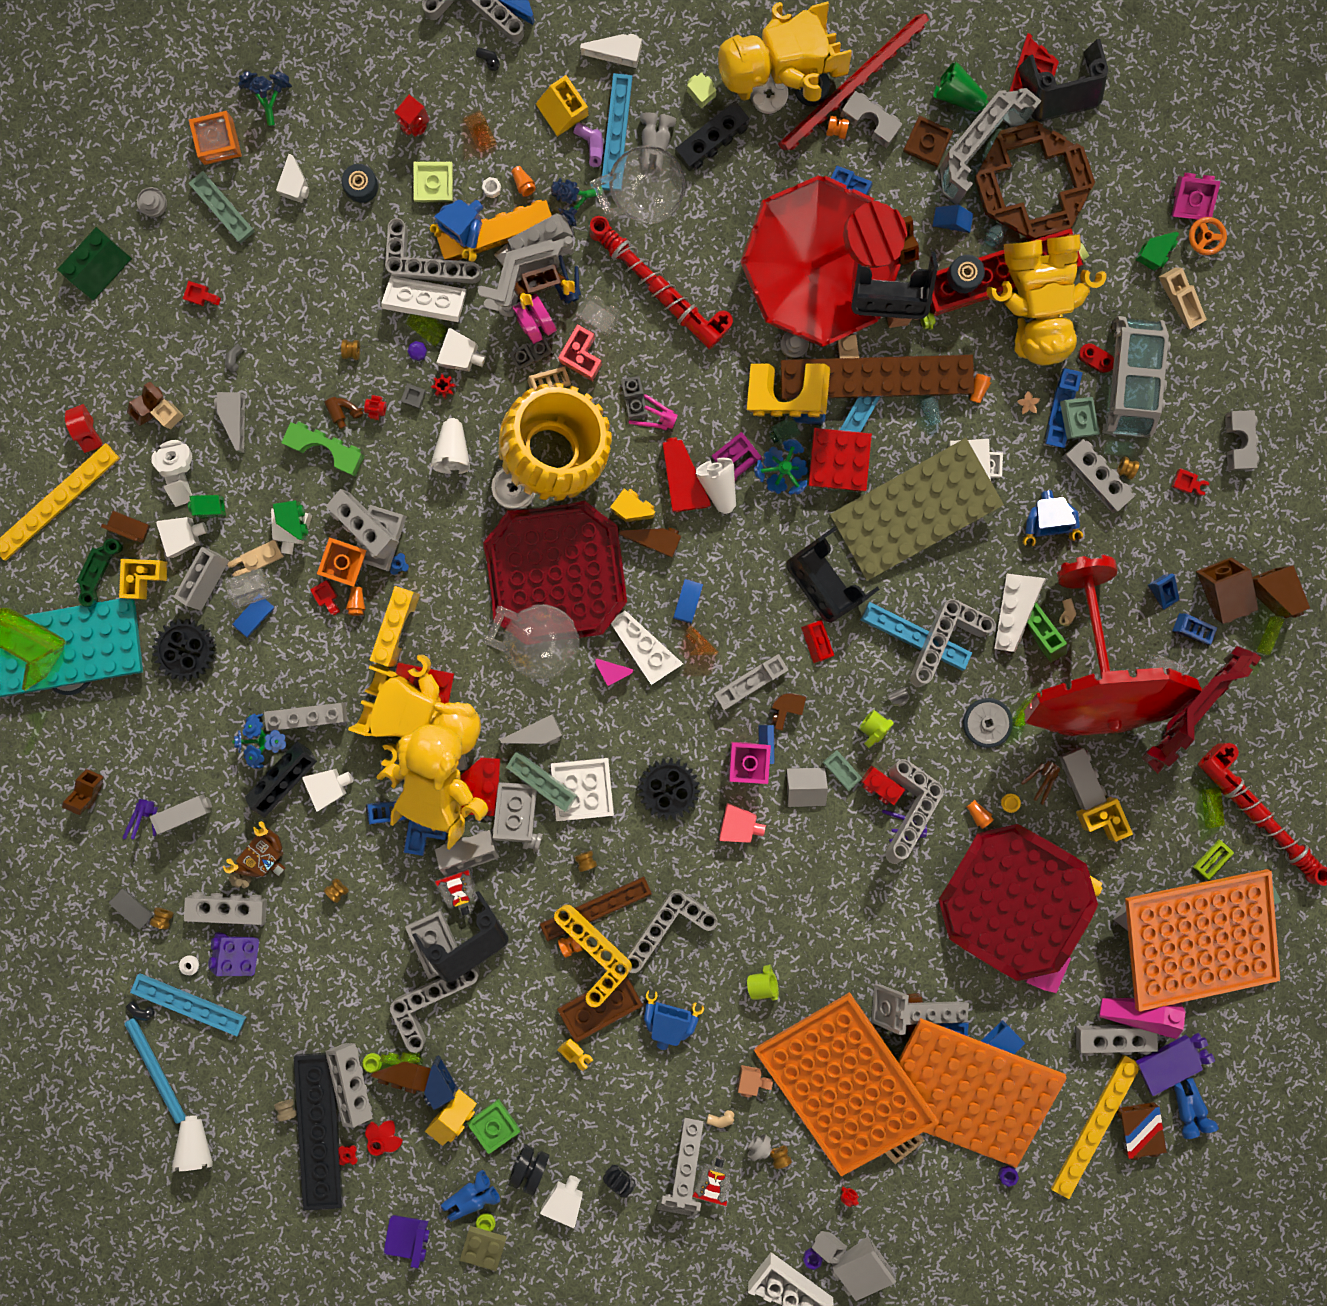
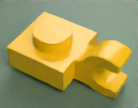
[557,1039,593,1071]

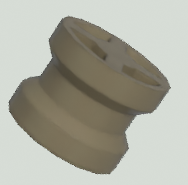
[274,1099,297,1121]

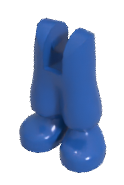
[1174,1078,1219,1139]
[441,1170,500,1222]

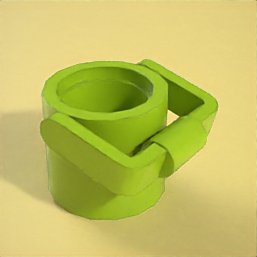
[859,709,894,748]
[747,964,779,1001]

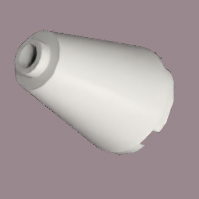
[431,418,470,474]
[696,458,736,514]
[172,1115,213,1171]

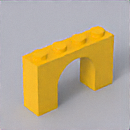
[747,364,830,417]
[370,586,420,667]

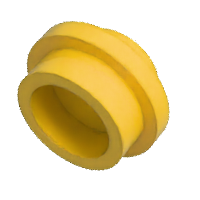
[1001,793,1021,813]

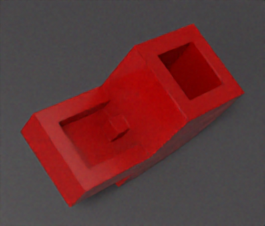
[65,404,103,453]

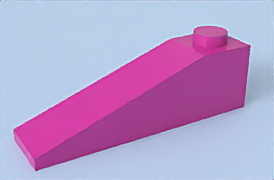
[1099,998,1185,1039]

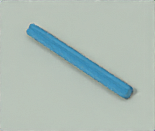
[125,1018,186,1124]

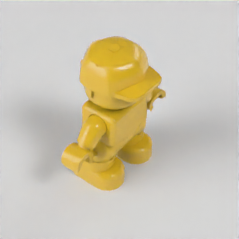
[718,2,852,101]

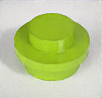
[920,312,936,330]
[362,1053,382,1073]
[476,1213,496,1232]

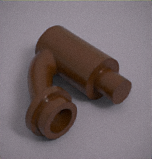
[324,397,364,429]

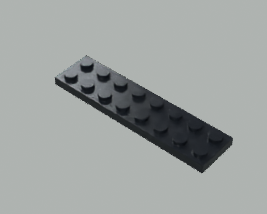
[294,1053,343,1211]

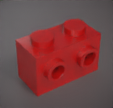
[394,94,430,137]
[860,766,905,805]

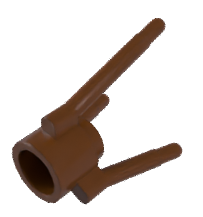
[1021,761,1061,805]

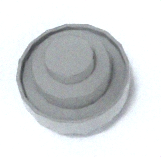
[137,187,167,217]
[780,332,809,359]
[748,1134,771,1161]

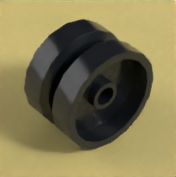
[508,1144,549,1196]

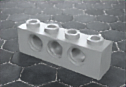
[1062,439,1134,513]
[326,489,399,559]
[264,702,348,731]
[184,892,267,925]
[1076,1025,1158,1056]
[325,1043,373,1128]

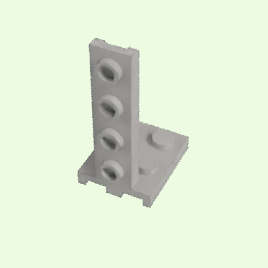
[871,984,969,1035]
[657,1118,703,1217]

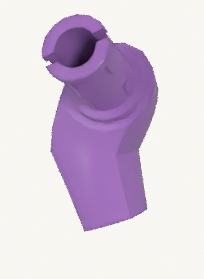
[573,122,603,167]

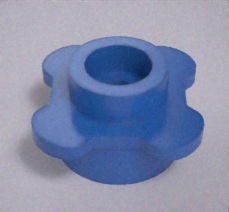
[390,553,409,575]

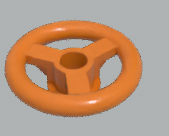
[1189,217,1227,255]

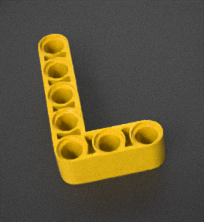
[554,905,632,1007]

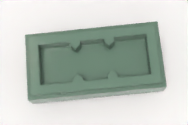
[822,750,863,791]

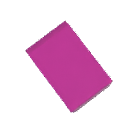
[595,658,633,686]

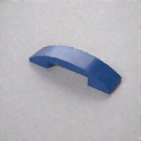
[1045,368,1083,448]

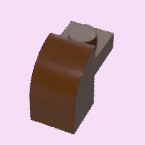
[899,215,919,265]
[127,381,164,426]
[771,693,806,731]
[62,769,104,815]

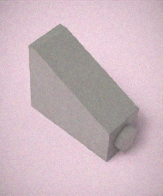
[150,794,212,835]

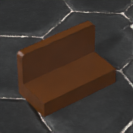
[101,511,150,543]

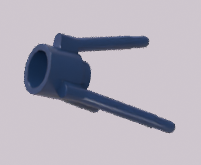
[555,255,581,304]

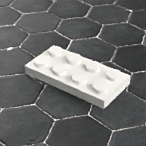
[381,276,466,322]

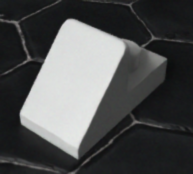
[164,473,192,507]

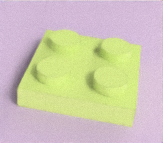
[414,162,453,202]

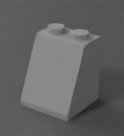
[831,1236,896,1301]

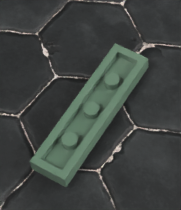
[189,171,255,244]
[506,751,578,812]

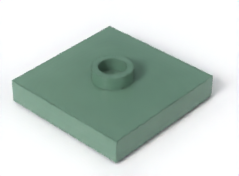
[1060,397,1100,439]

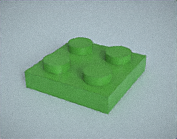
[467,1099,521,1154]

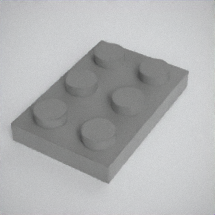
[356,505,407,571]
[493,783,537,843]
[405,910,458,979]

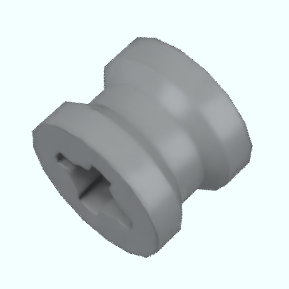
[523,833,543,853]

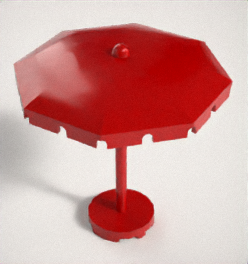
[740,176,907,347]
[1024,555,1202,736]

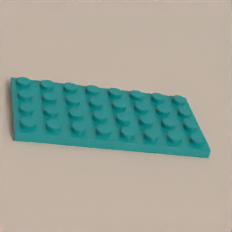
[0,598,143,697]

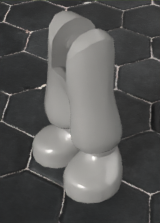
[640,113,676,172]

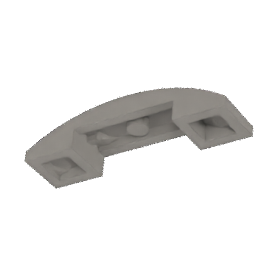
[714,654,788,710]

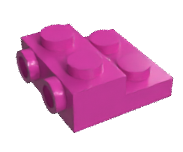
[1171,173,1221,220]

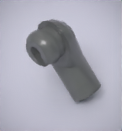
[225,343,244,373]

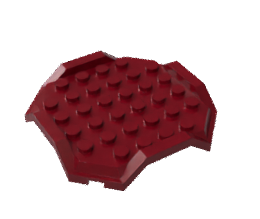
[483,500,627,645]
[1141,646,1261,774]
[939,824,1098,981]

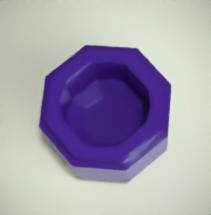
[407,341,427,361]
[998,1165,1019,1187]
[803,1248,823,1270]

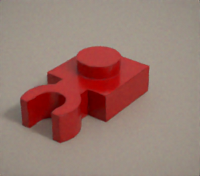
[1171,468,1210,496]

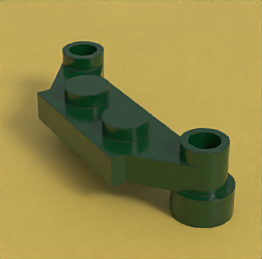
[76,539,123,607]

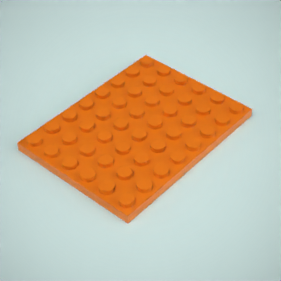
[1125,869,1280,1012]
[754,992,938,1176]
[898,1018,1067,1168]

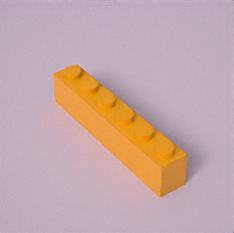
[437,200,552,261]

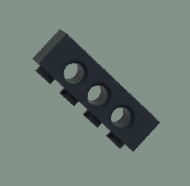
[675,101,750,172]
[245,741,317,818]

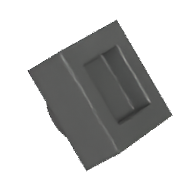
[401,383,426,409]

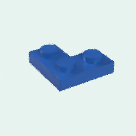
[404,820,447,856]

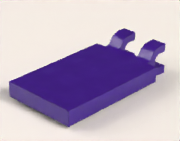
[1135,1033,1215,1096]

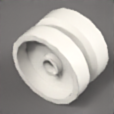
[491,468,535,510]

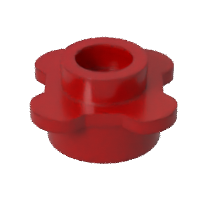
[339,1145,358,1165]
[840,1187,859,1207]

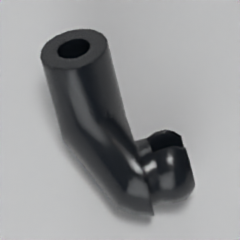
[476,47,500,71]
[126,1001,155,1021]

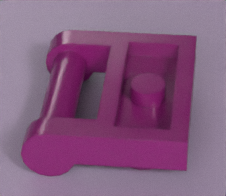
[711,432,763,481]

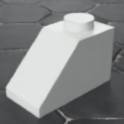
[276,154,309,203]

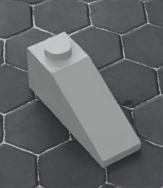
[214,392,245,453]
[500,714,563,745]

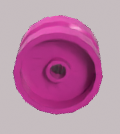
[512,293,557,344]

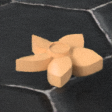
[1017,391,1040,414]

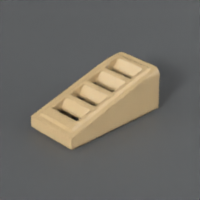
[527,366,571,390]
[885,1134,925,1164]

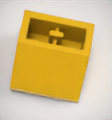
[536,75,589,137]
[610,489,655,522]

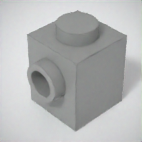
[812,1231,847,1264]

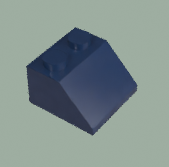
[424,1055,458,1110]

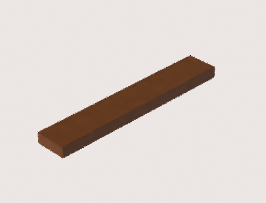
[539,876,652,942]

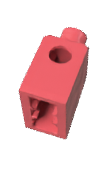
[719,803,766,842]

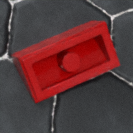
[801,620,835,663]

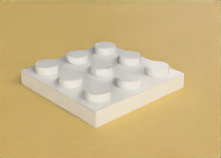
[551,758,614,821]

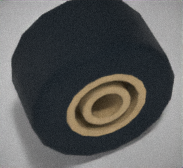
[341,164,379,203]
[947,254,985,293]

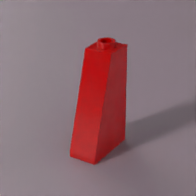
[663,437,711,513]

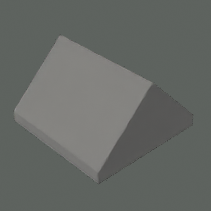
[787,768,828,807]

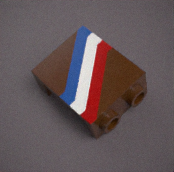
[1117,1102,1167,1160]

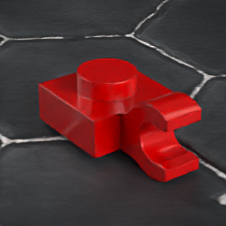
[183,281,221,306]
[310,580,340,615]

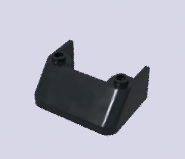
[1017,39,1108,122]
[851,251,938,319]
[786,526,880,623]
[412,891,509,982]

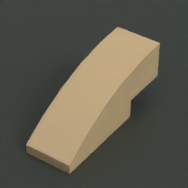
[1159,268,1207,329]

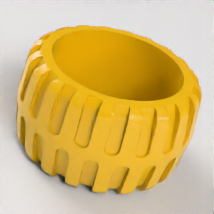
[498,383,612,501]

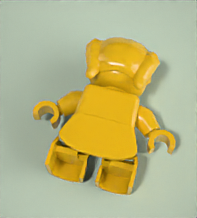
[986,234,1106,366]
[348,655,481,766]
[377,725,488,850]

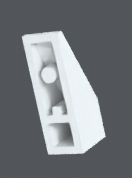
[580,34,642,68]

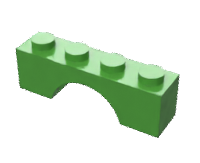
[281,421,364,476]

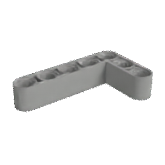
[422,0,524,42]
[385,218,482,284]
[910,599,995,687]
[886,759,944,864]
[626,889,717,973]
[390,966,480,1053]

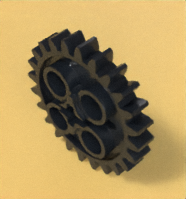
[152,619,217,681]
[638,757,700,820]

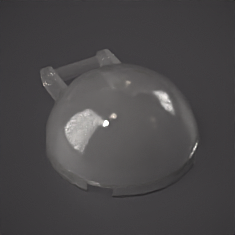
[590,145,686,224]
[483,605,579,680]

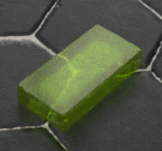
[1256,616,1285,655]

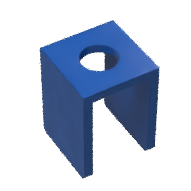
[981,1020,1025,1054]

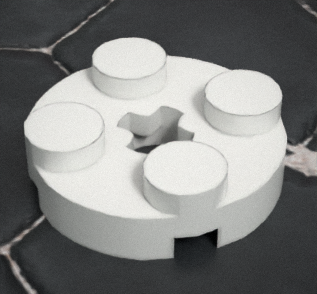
[750,74,788,114]
[152,440,192,477]

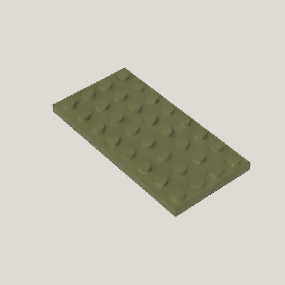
[830,438,1004,581]

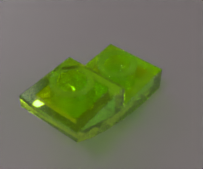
[1012,692,1042,727]
[380,1051,424,1065]

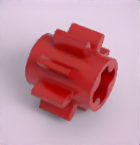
[431,374,456,399]
[364,395,387,420]

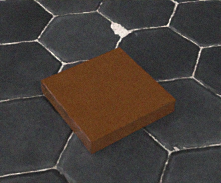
[903,115,954,167]

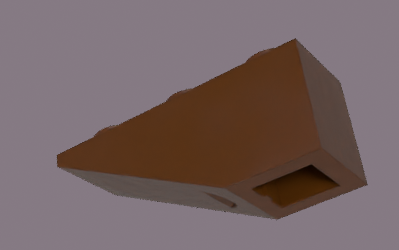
[371,1061,431,1094]

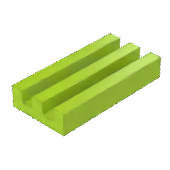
[1193,839,1234,881]

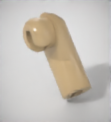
[1059,598,1076,626]
[706,1110,734,1128]

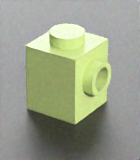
[687,73,717,109]

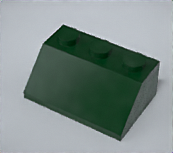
[57,227,132,301]

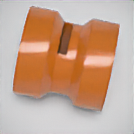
[826,116,849,139]
[558,936,583,958]

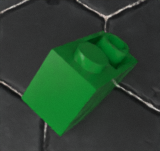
[1135,232,1179,271]
[188,495,226,519]
[273,500,308,541]

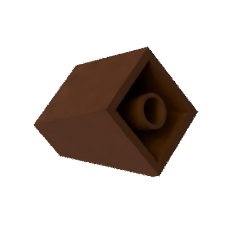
[1196,557,1258,624]
[1252,565,1310,618]

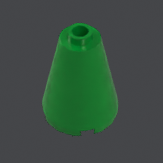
[933,61,988,113]

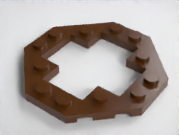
[974,121,1095,241]

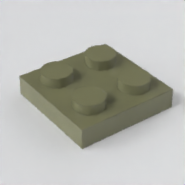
[460,1226,507,1271]

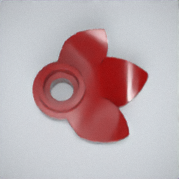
[365,1120,403,1156]

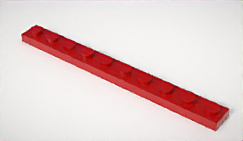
[778,13,929,150]

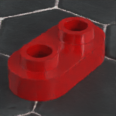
[1078,343,1114,373]

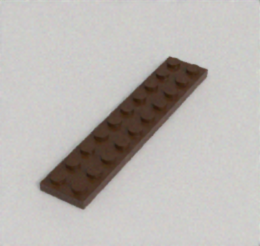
[780,355,974,400]

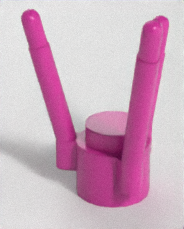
[629,394,678,431]

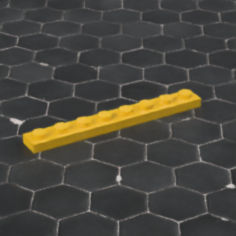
[0,443,120,561]
[1051,1055,1139,1199]

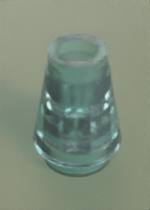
[984,222,1008,247]
[920,396,941,426]

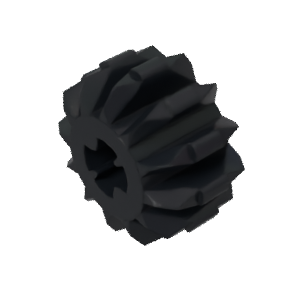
[603,1165,636,1198]

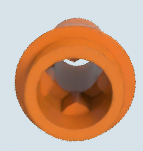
[511,166,536,196]
[970,373,991,403]
[346,587,365,616]
[966,800,994,829]

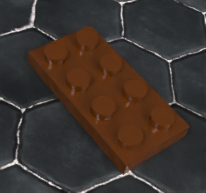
[557,971,643,1043]

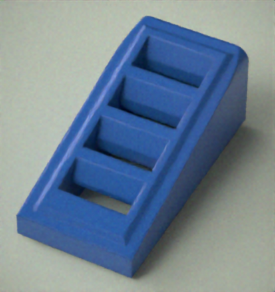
[1172,613,1217,645]
[366,801,407,824]

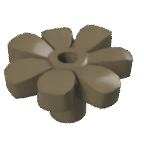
[228,872,252,888]

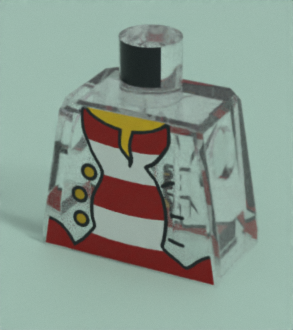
[434,868,476,916]
[692,1155,730,1207]

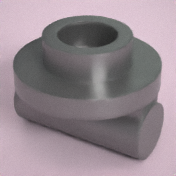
[887,687,909,706]

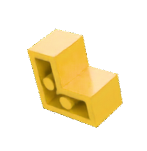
[119,559,167,600]
[1076,797,1133,842]
[425,1089,477,1146]

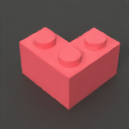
[558,324,602,381]

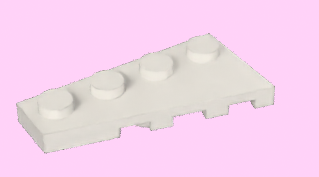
[995,574,1046,652]
[611,611,683,685]

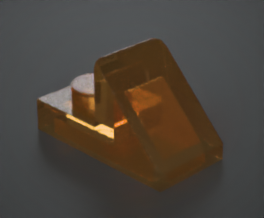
[463,110,497,153]
[686,625,718,655]

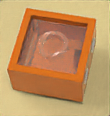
[189,111,242,165]

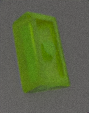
[405,314,448,347]
[1201,787,1225,828]

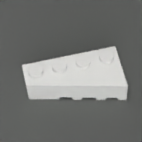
[748,1252,834,1306]

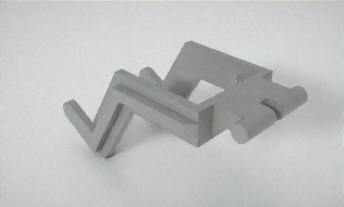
[478,236,574,317]

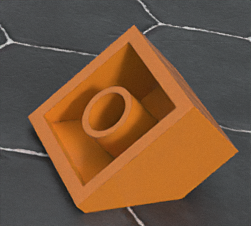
[317,537,367,587]

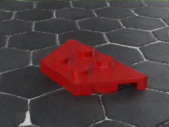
[1009,33,1059,92]

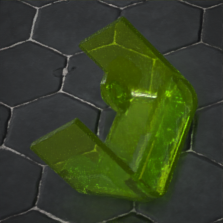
[0,608,65,691]

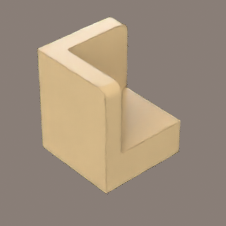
[150,399,184,429]

